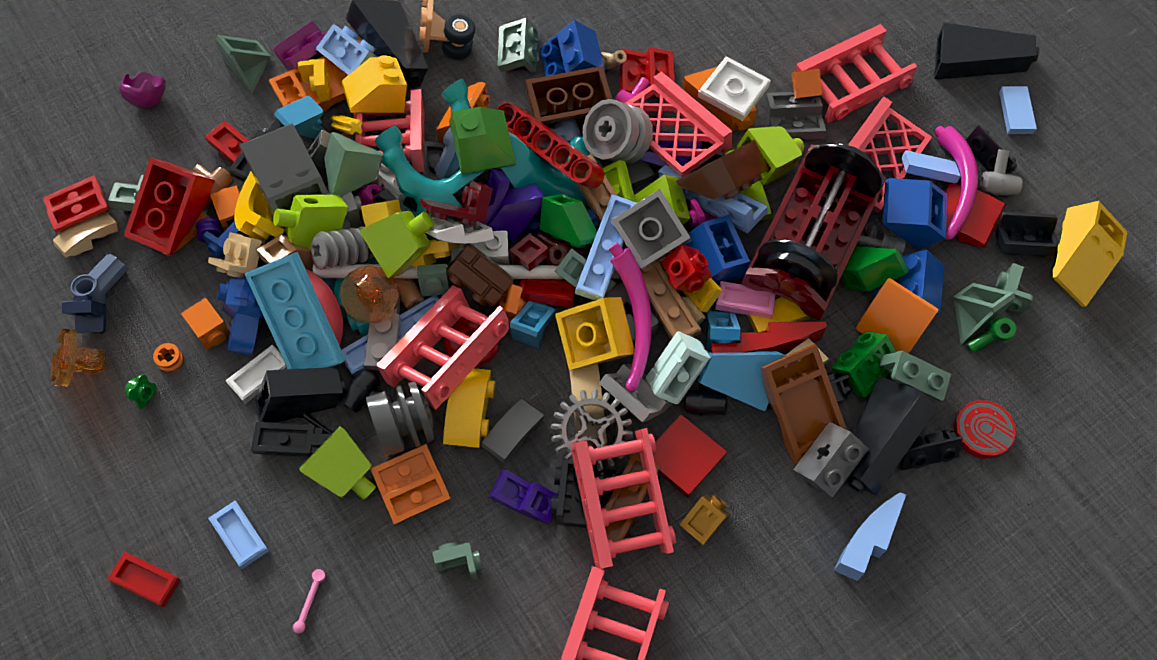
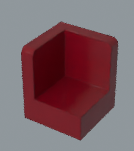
[509,233,553,271]

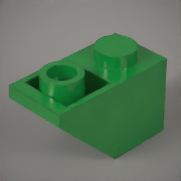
[540,194,597,248]
[841,246,909,291]

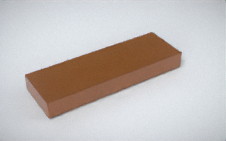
[605,453,661,542]

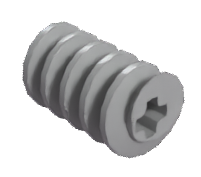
[311,226,375,270]

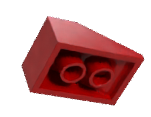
[124,157,215,255]

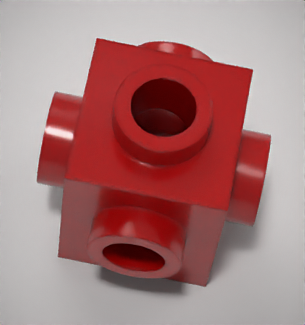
[661,244,712,293]

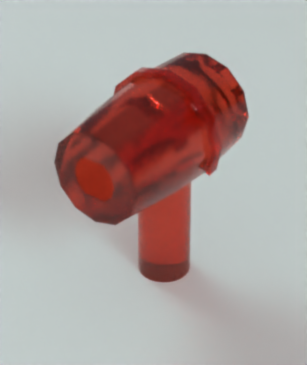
[536,231,582,265]

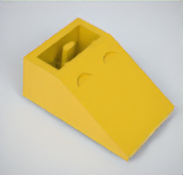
[1053,201,1127,307]

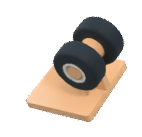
[419,0,475,60]

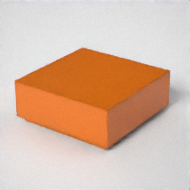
[792,69,822,99]

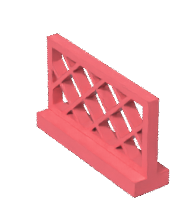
[626,71,732,177]
[848,97,932,213]

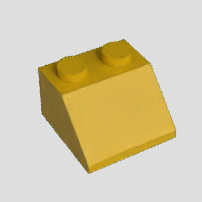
[342,55,407,113]
[555,297,634,370]

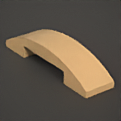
[569,364,607,449]

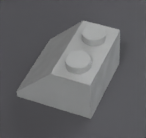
[611,189,692,269]

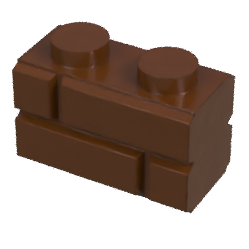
[447,243,514,307]

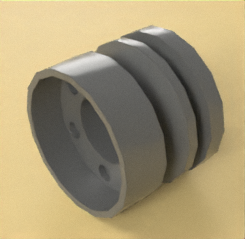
[366,381,435,457]

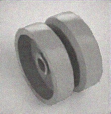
[583,99,653,164]

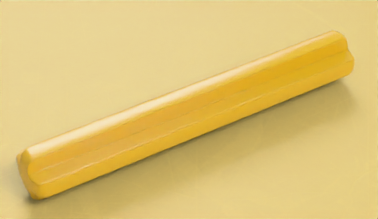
[330,115,363,135]

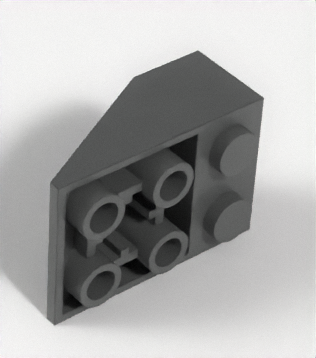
[239,123,329,217]

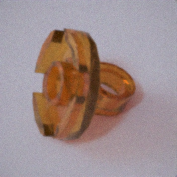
[340,265,399,323]
[51,328,106,388]

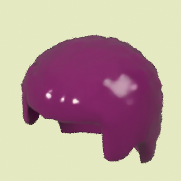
[119,72,166,109]

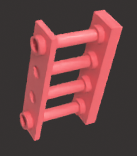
[795,24,917,124]
[354,89,425,172]
[376,285,510,410]
[570,428,676,569]
[561,566,669,660]

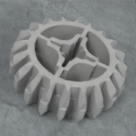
[551,389,633,471]

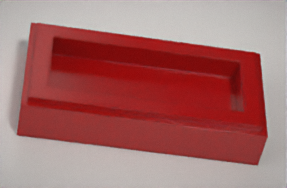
[519,279,576,308]
[107,552,181,608]

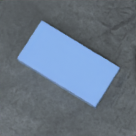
[999,86,1037,134]
[902,150,961,184]
[208,501,269,569]

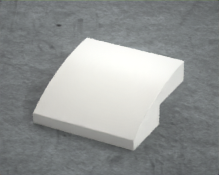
[425,217,494,243]

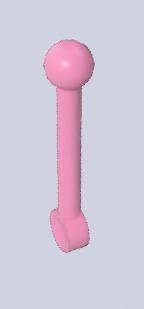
[293,569,326,634]

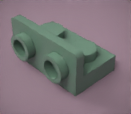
[497,18,540,73]
[879,351,951,401]

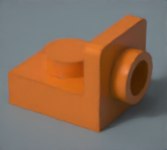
[495,284,526,322]

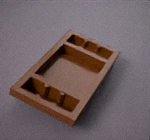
[761,344,847,478]

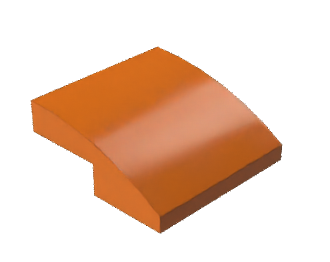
[855,278,939,354]
[370,444,451,524]

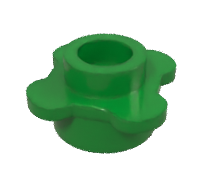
[125,374,157,409]

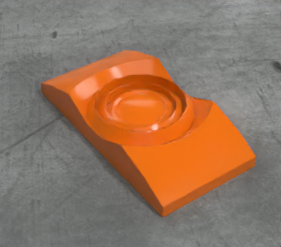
[269,40,362,113]

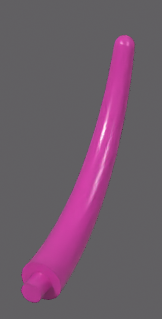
[934,126,978,240]
[609,242,652,392]

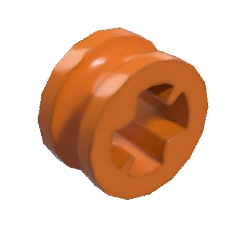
[153,343,184,372]

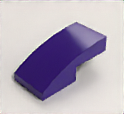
[480,169,510,225]
[489,469,559,524]

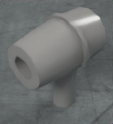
[979,149,1022,196]

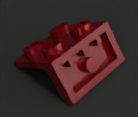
[420,180,492,226]

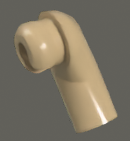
[601,50,626,70]

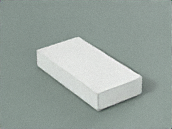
[226,345,287,404]

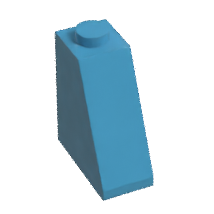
[695,352,786,411]

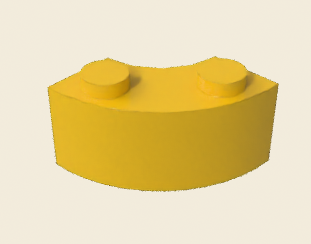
[443,368,495,448]

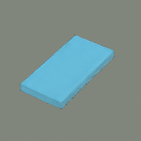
[244,252,346,369]

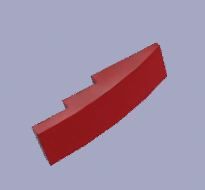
[710,322,827,354]

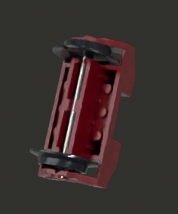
[742,144,886,321]

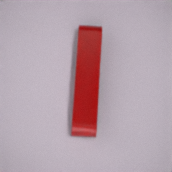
[497,102,605,189]

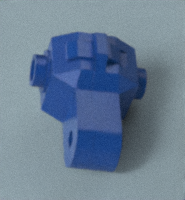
[217,277,265,356]

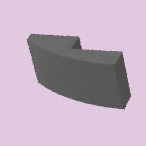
[481,399,544,463]

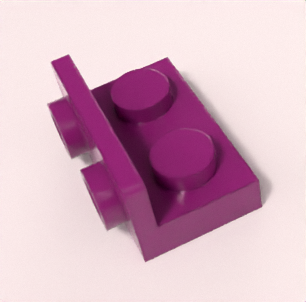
[273,21,328,70]

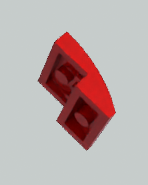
[619,47,675,98]
[43,175,109,233]
[945,183,1005,248]

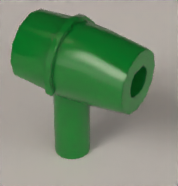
[967,316,1016,353]

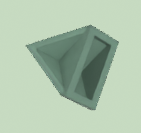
[215,35,271,94]
[324,132,384,197]
[953,283,1015,345]

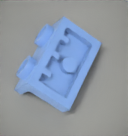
[316,24,379,75]

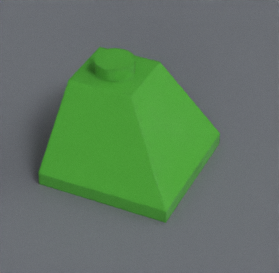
[449,107,516,175]

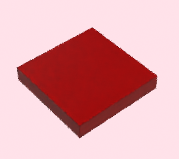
[653,415,727,497]

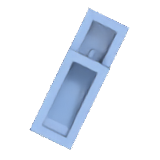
[834,493,906,581]

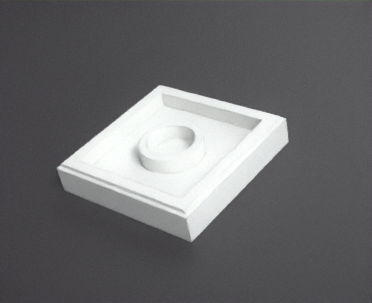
[698,57,771,121]

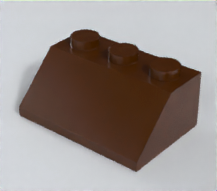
[526,66,612,124]
[676,140,769,200]

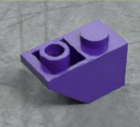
[487,184,545,242]

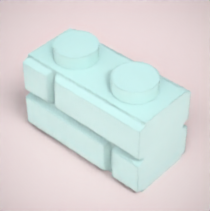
[646,332,711,404]

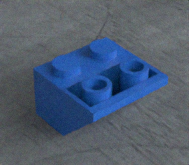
[540,20,605,76]
[882,178,947,250]
[686,215,750,286]
[873,250,945,316]

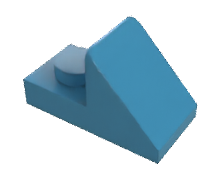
[274,96,325,139]
[509,301,556,349]
[706,311,740,352]

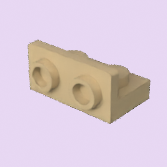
[208,232,262,278]

